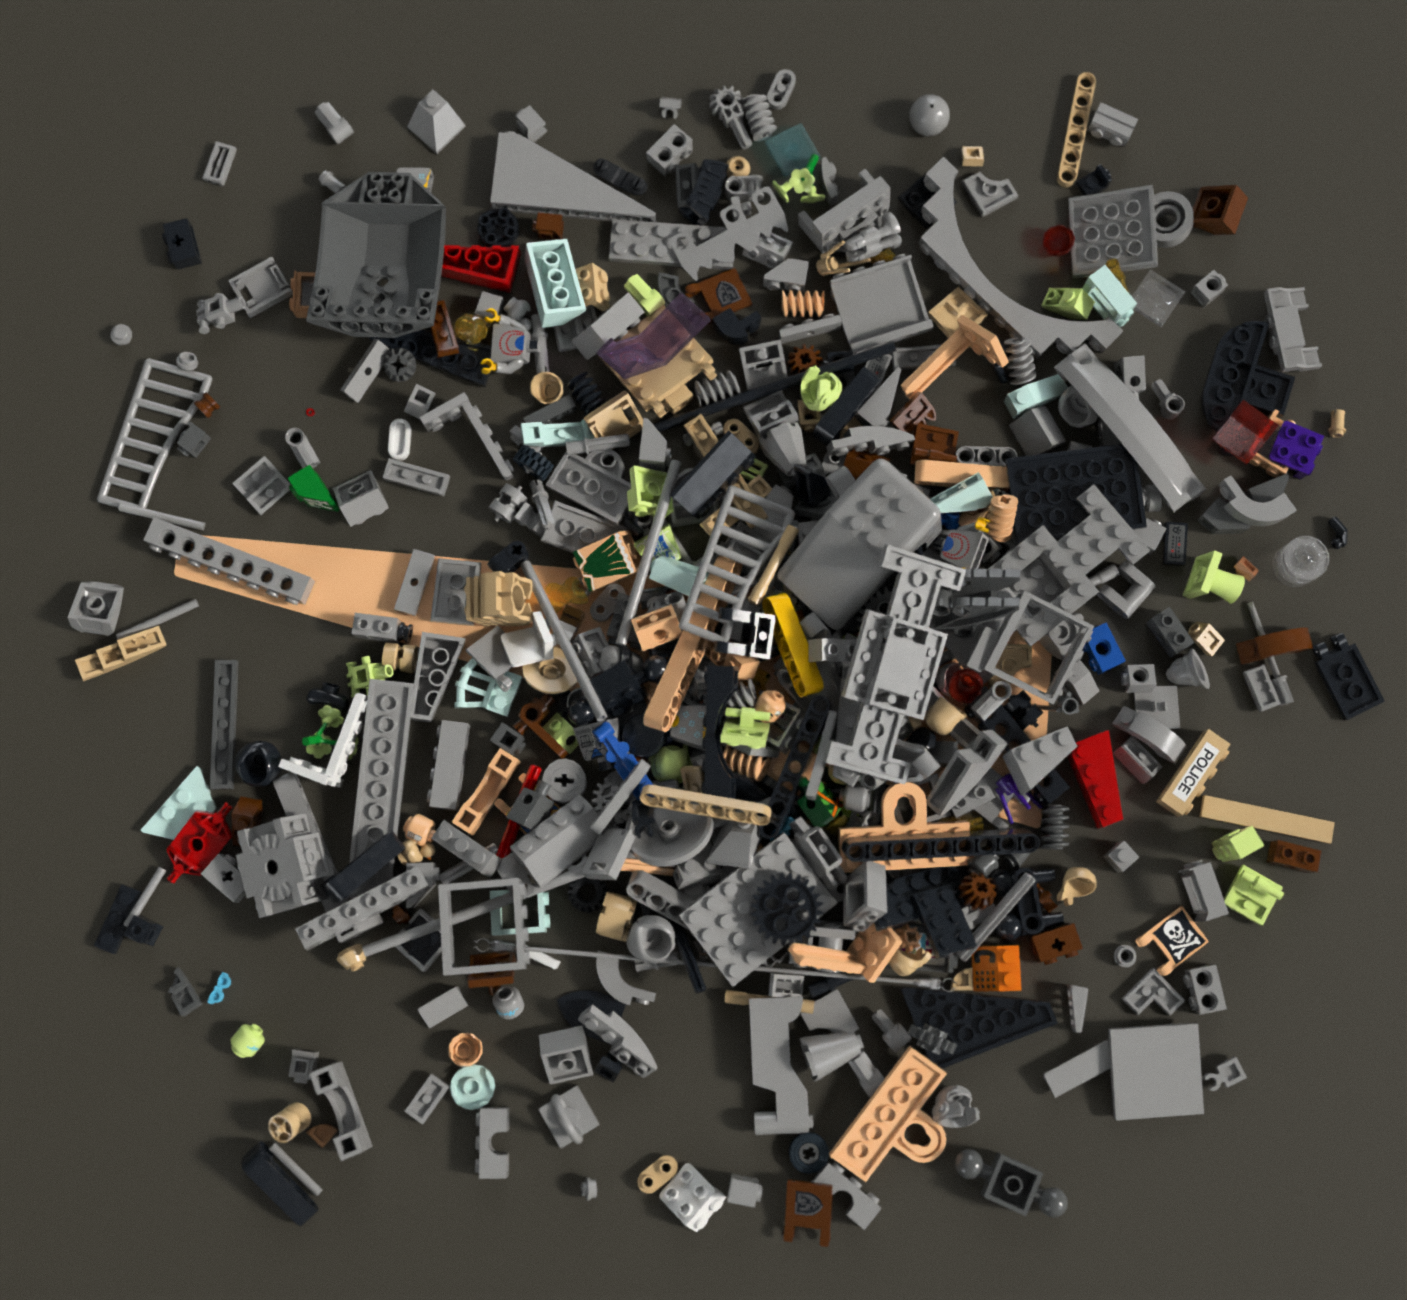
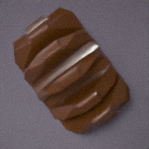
[787,344,823,374]
[958,872,997,911]

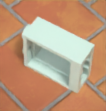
[1082,265,1137,327]
[490,890,550,936]

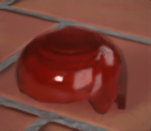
[1042,224,1075,257]
[948,669,983,704]

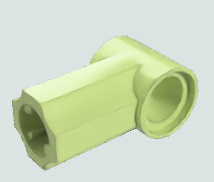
[624,274,665,316]

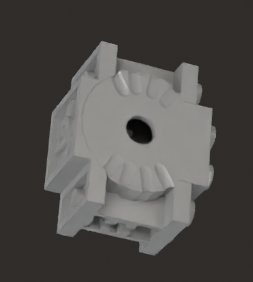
[236,814,330,918]

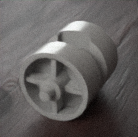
[488,483,528,524]

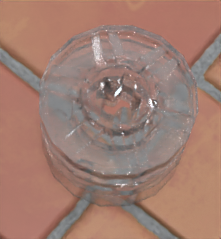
[1273,536,1329,587]

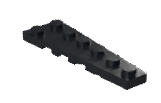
[369,330,492,388]

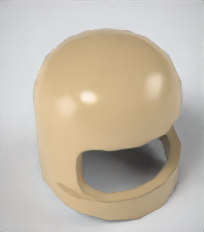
[925,696,967,735]

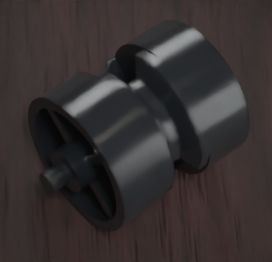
[1004,690,1044,730]

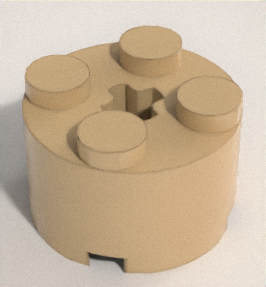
[596,891,638,942]

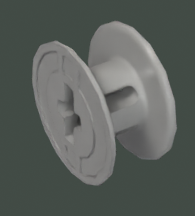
[542,759,587,804]

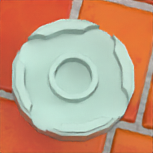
[450,1064,495,1110]

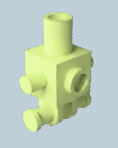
[346,656,393,698]

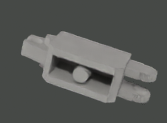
[789,817,848,891]

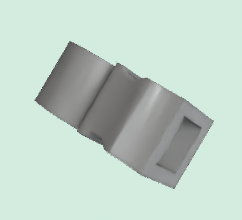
[514,502,544,538]

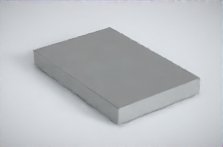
[430,558,481,626]

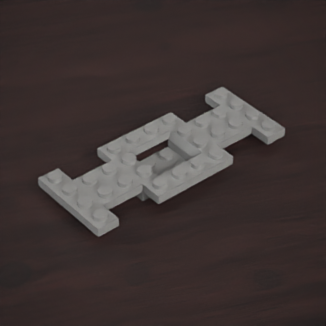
[929,485,1150,688]
[822,544,966,784]

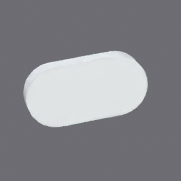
[388,418,411,461]

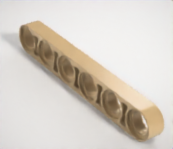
[1057,72,1096,188]
[640,785,772,826]

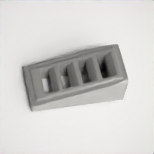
[1067,985,1088,1033]

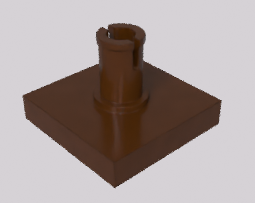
[468,951,515,995]

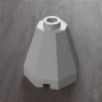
[759,422,807,477]

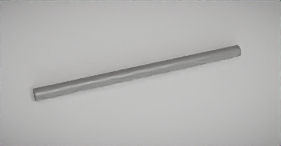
[615,460,682,646]
[520,561,607,721]

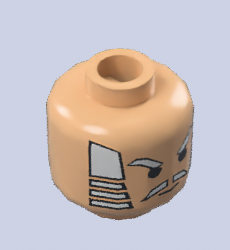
[403,814,436,846]

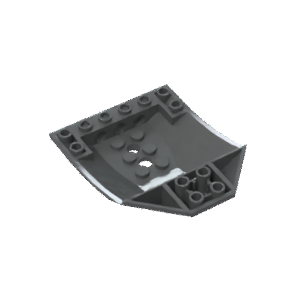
[306,172,446,338]

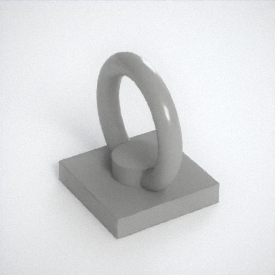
[538,1085,600,1148]

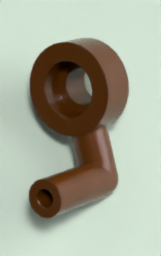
[392,903,413,925]

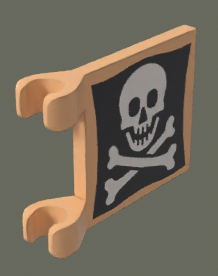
[1135,906,1209,976]

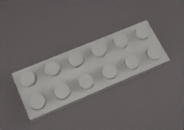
[609,219,735,270]

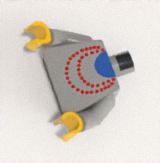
[481,308,541,374]
[934,517,990,570]

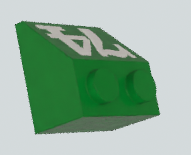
[288,465,340,512]

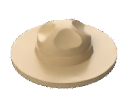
[522,646,578,694]

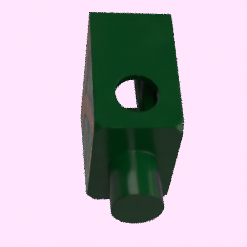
[797,776,843,828]

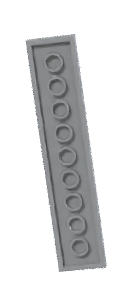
[346,679,415,898]

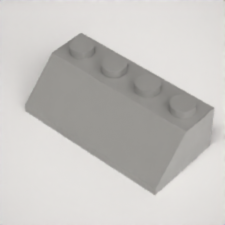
[510,794,607,888]

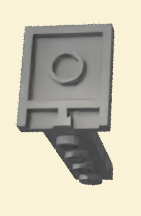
[420,392,514,480]

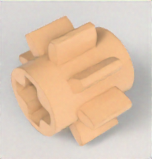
[895,924,922,953]

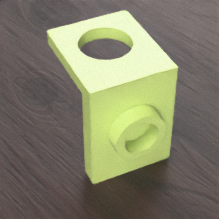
[542,713,579,754]

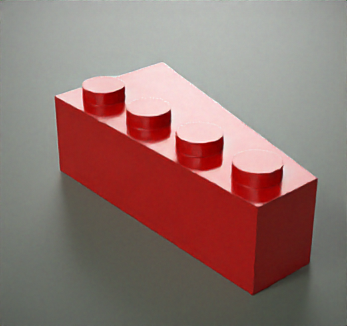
[441,245,521,293]
[1067,730,1123,829]

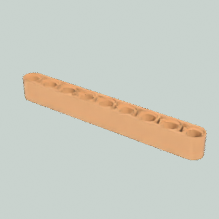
[643,555,742,732]

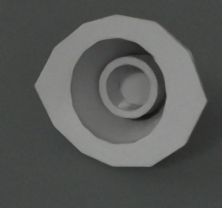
[1166,648,1210,689]

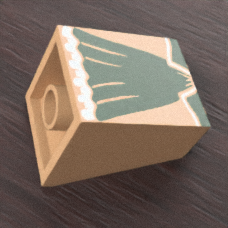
[573,530,641,592]

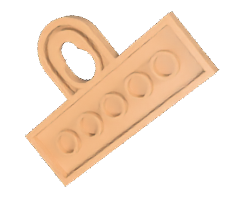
[838,782,970,873]
[829,1046,947,1182]

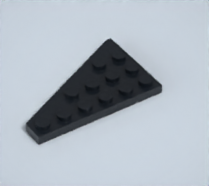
[901,987,1058,1069]

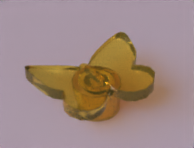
[545,576,589,613]

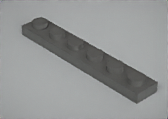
[210,660,239,790]

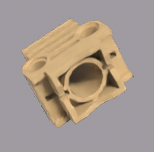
[464,571,533,627]

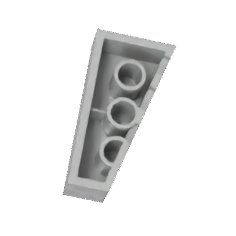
[411,632,466,723]

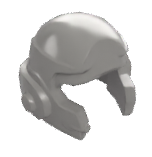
[932,1085,979,1128]

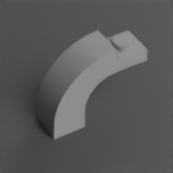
[1218,475,1297,526]

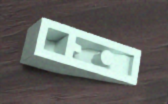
[1004,374,1068,420]
[930,472,993,513]

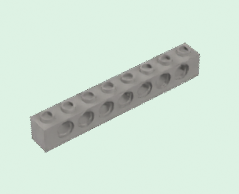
[144,517,315,605]

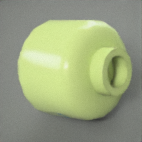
[230,1024,265,1058]

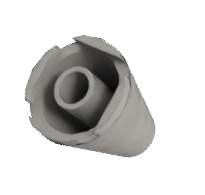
[799,1032,864,1082]

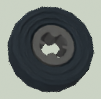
[788,1132,829,1174]

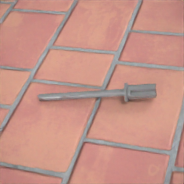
[1247,601,1294,706]

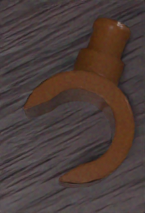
[1037,884,1058,913]

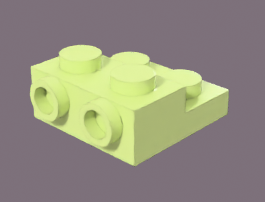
[627,465,674,518]

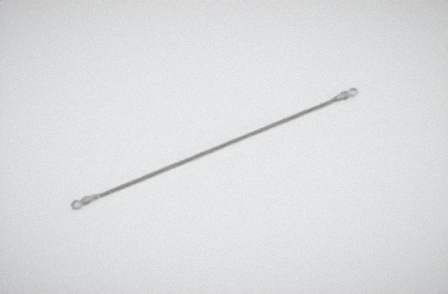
[474,938,958,992]

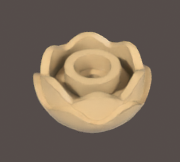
[726,156,750,178]

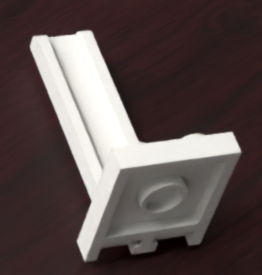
[278,693,368,788]

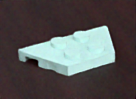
[141,766,218,840]

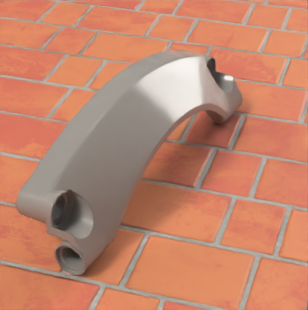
[1054,344,1207,512]

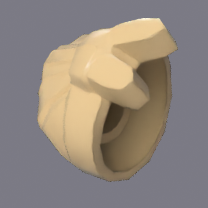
[1057,867,1097,906]
[888,948,932,976]

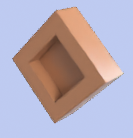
[1234,556,1259,581]

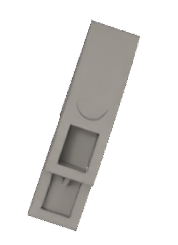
[826,426,915,456]
[578,1005,657,1078]

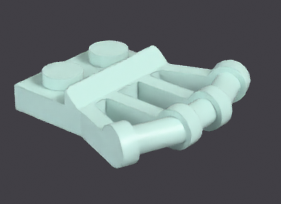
[454,658,523,717]

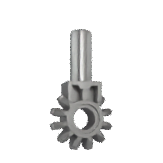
[709,85,752,149]

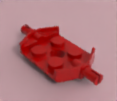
[166,802,233,883]

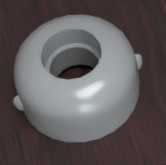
[1154,191,1193,248]

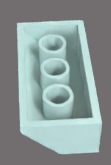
[524,239,586,328]

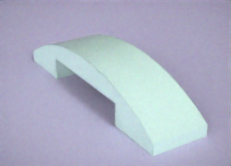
[520,419,595,447]

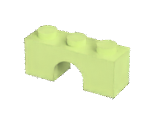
[1211,826,1264,862]

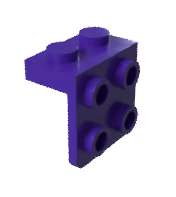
[1269,421,1324,480]

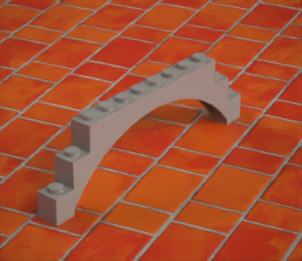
[918,156,1123,359]

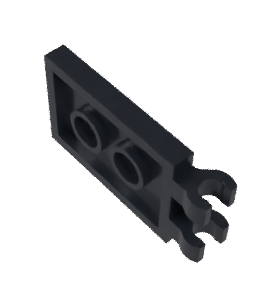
[1312,633,1385,721]

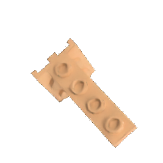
[900,315,1009,399]
[788,923,903,983]

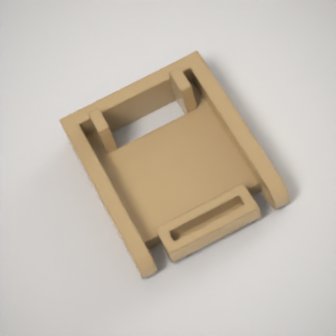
[584,390,643,450]

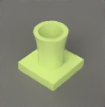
[1182,550,1245,604]

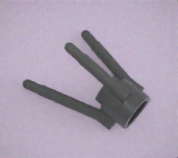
[1038,675,1079,715]

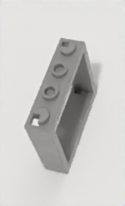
[983,589,1094,705]
[438,878,530,976]

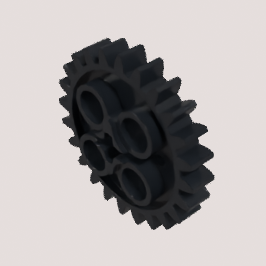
[750,872,823,946]

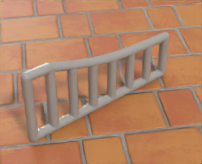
[97,358,212,509]
[679,485,795,643]

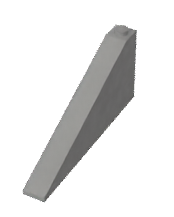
[490,131,656,222]

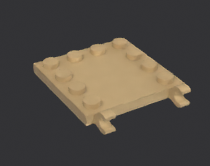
[597,305,717,418]

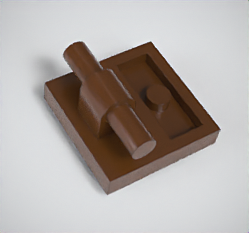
[909,423,959,467]

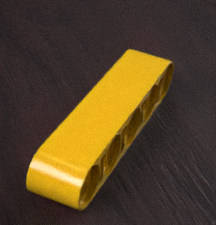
[762,593,824,697]

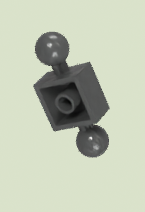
[955,1149,1068,1218]

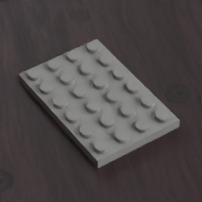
[678,832,837,987]

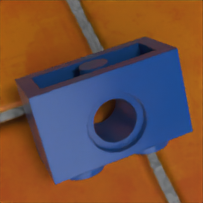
[1082,623,1126,675]

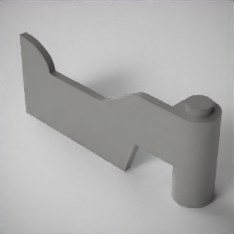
[749,996,813,1135]

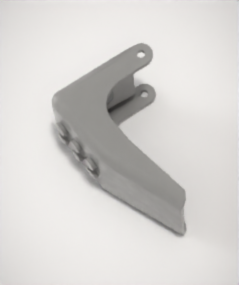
[777,459,942,630]

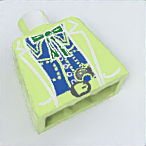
[633,523,681,563]

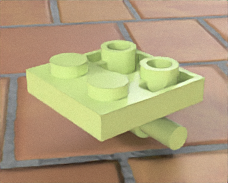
[721,707,771,749]
[1224,865,1284,926]

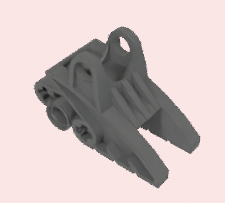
[933,569,1020,638]

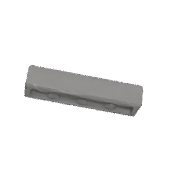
[1043,1039,1110,1098]

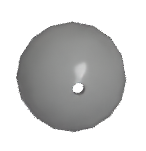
[909,94,950,136]

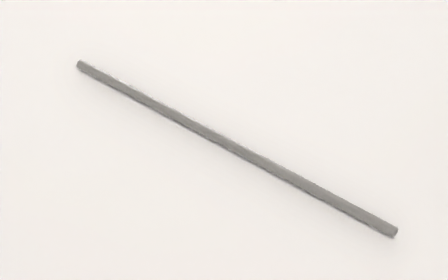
[362,797,781,957]

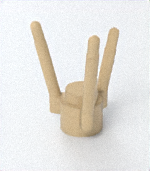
[816,240,871,276]

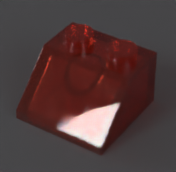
[1212,400,1278,465]

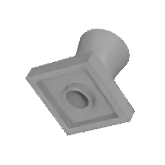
[809,920,856,972]

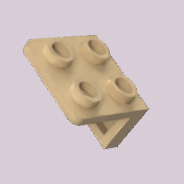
[575,263,610,312]

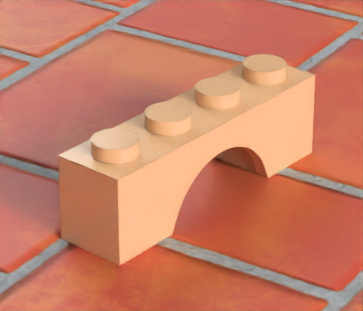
[452,748,521,836]

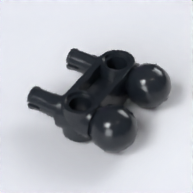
[988,867,1064,941]

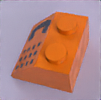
[971,945,1022,992]

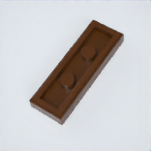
[430,300,459,357]

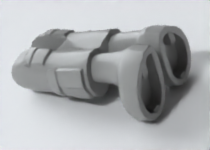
[845,212,902,262]

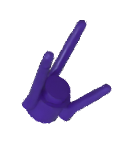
[995,773,1043,824]

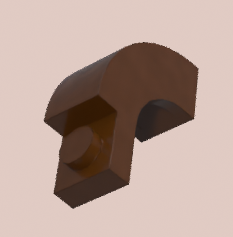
[1236,627,1313,665]

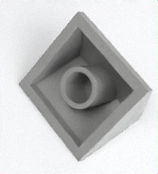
[1009,406,1067,456]

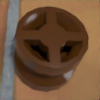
[194,392,220,419]

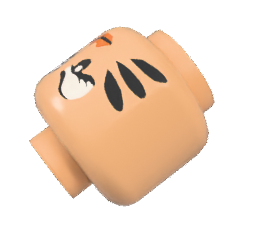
[754,690,786,723]

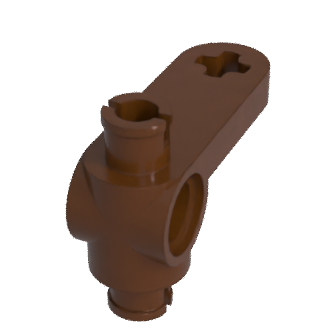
[512,693,569,759]

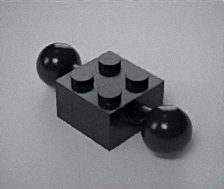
[567,655,669,726]

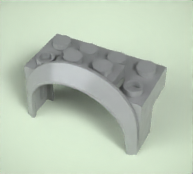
[798,169,890,253]

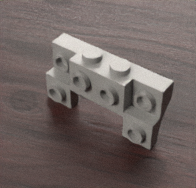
[1264,287,1322,372]

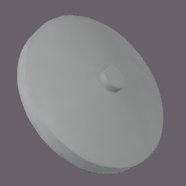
[625,797,713,867]

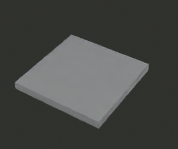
[1068,185,1158,279]
[1108,1023,1204,1120]

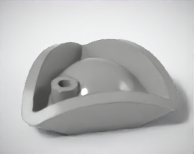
[1039,613,1084,660]

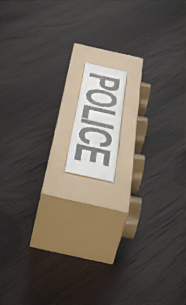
[1156,729,1230,817]

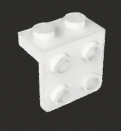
[501,611,556,667]
[659,1163,727,1232]

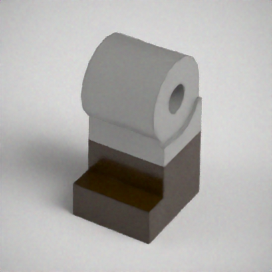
[554,604,585,646]

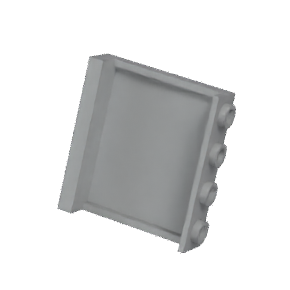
[830,254,934,355]

